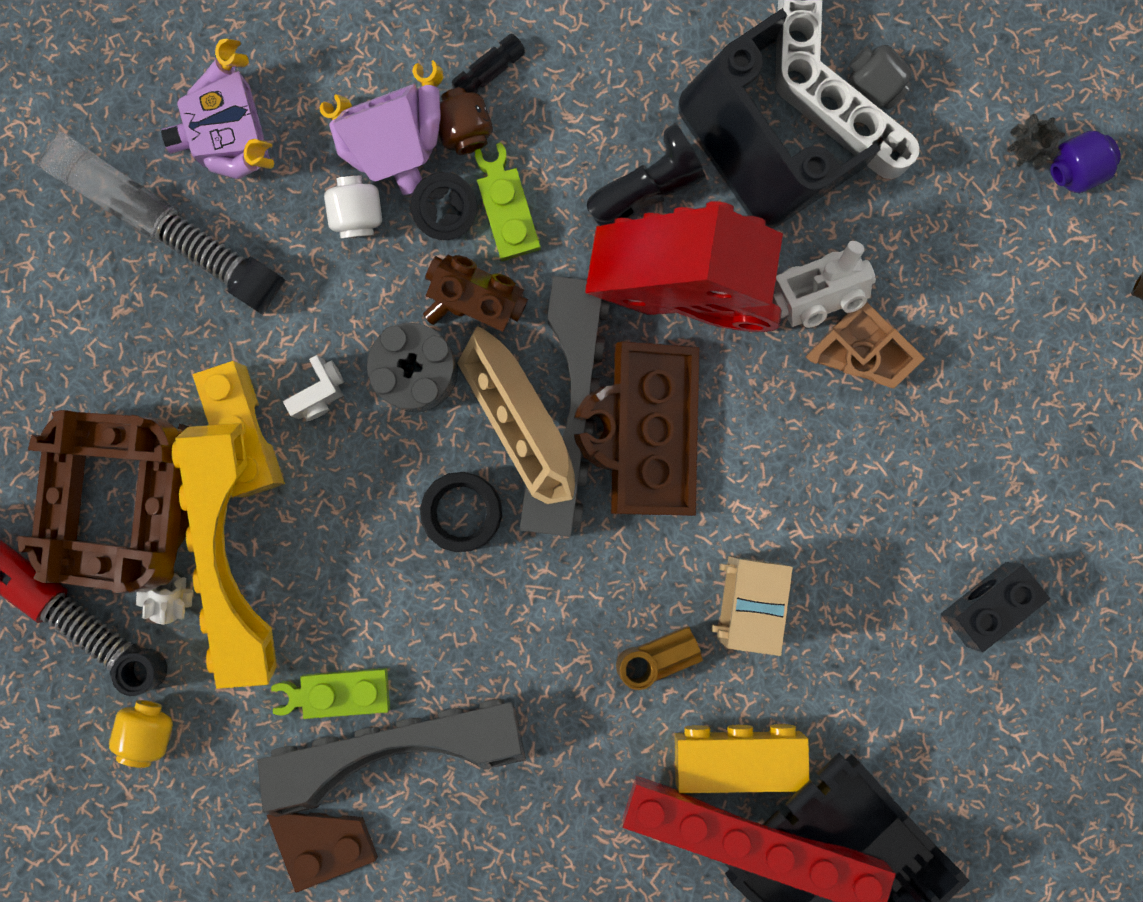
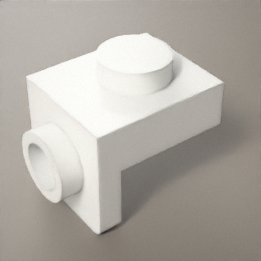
[283,355,344,421]

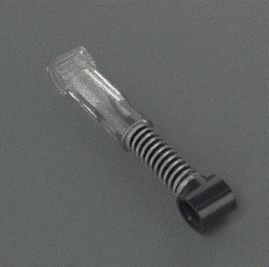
[35,130,286,315]

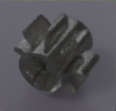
[1006,114,1065,170]

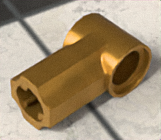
[616,626,703,690]

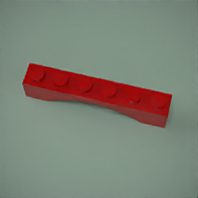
[622,776,896,902]

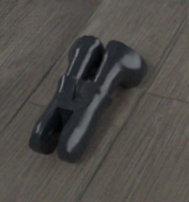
[587,123,706,226]

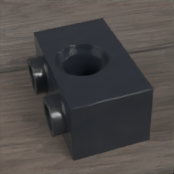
[941,562,1051,653]

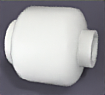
[324,176,382,238]

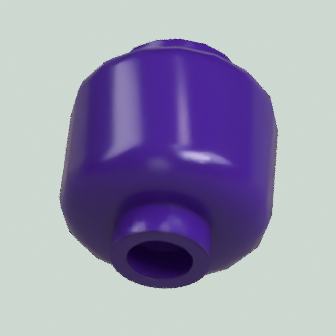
[1050,130,1121,194]

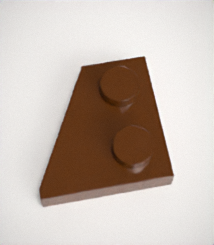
[267,812,378,893]

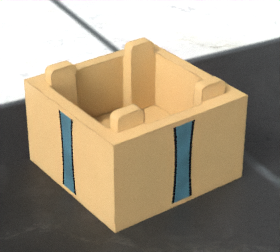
[711,556,793,656]

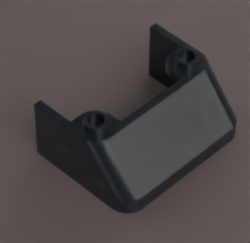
[678,8,881,228]

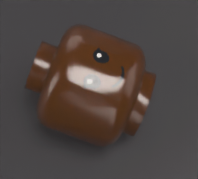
[438,87,493,155]

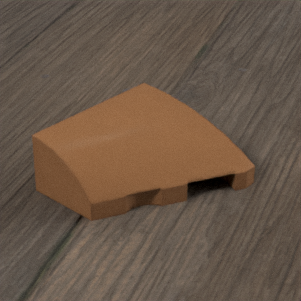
[805,302,925,389]

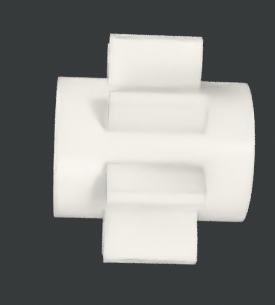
[136,573,193,625]

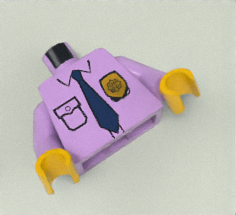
[161,39,274,179]

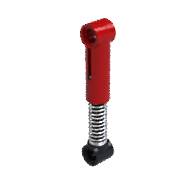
[0,539,168,696]

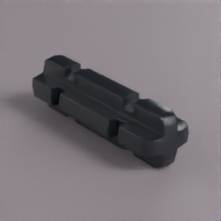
[451,34,525,93]

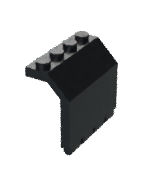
[725,752,970,902]

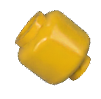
[109,700,173,768]

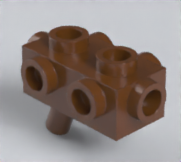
[423,254,528,332]

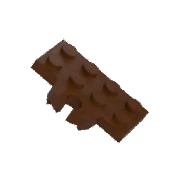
[574,341,700,516]

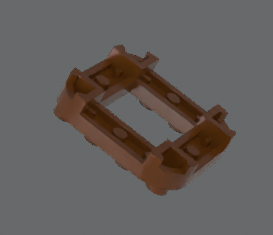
[18,410,183,593]

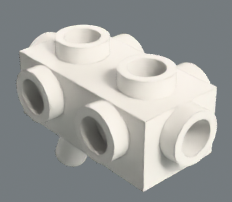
[772,241,876,328]

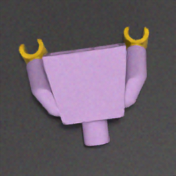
[319,60,443,195]

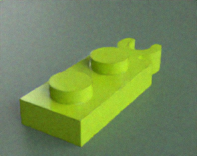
[475,142,541,262]
[271,668,390,719]

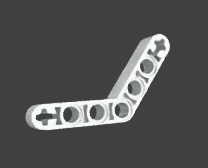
[775,0,919,179]

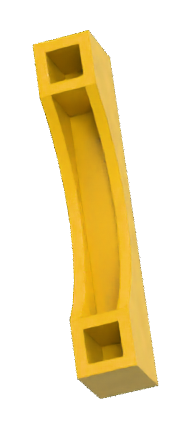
[172,423,277,689]

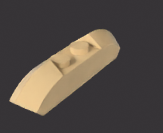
[457,326,575,504]

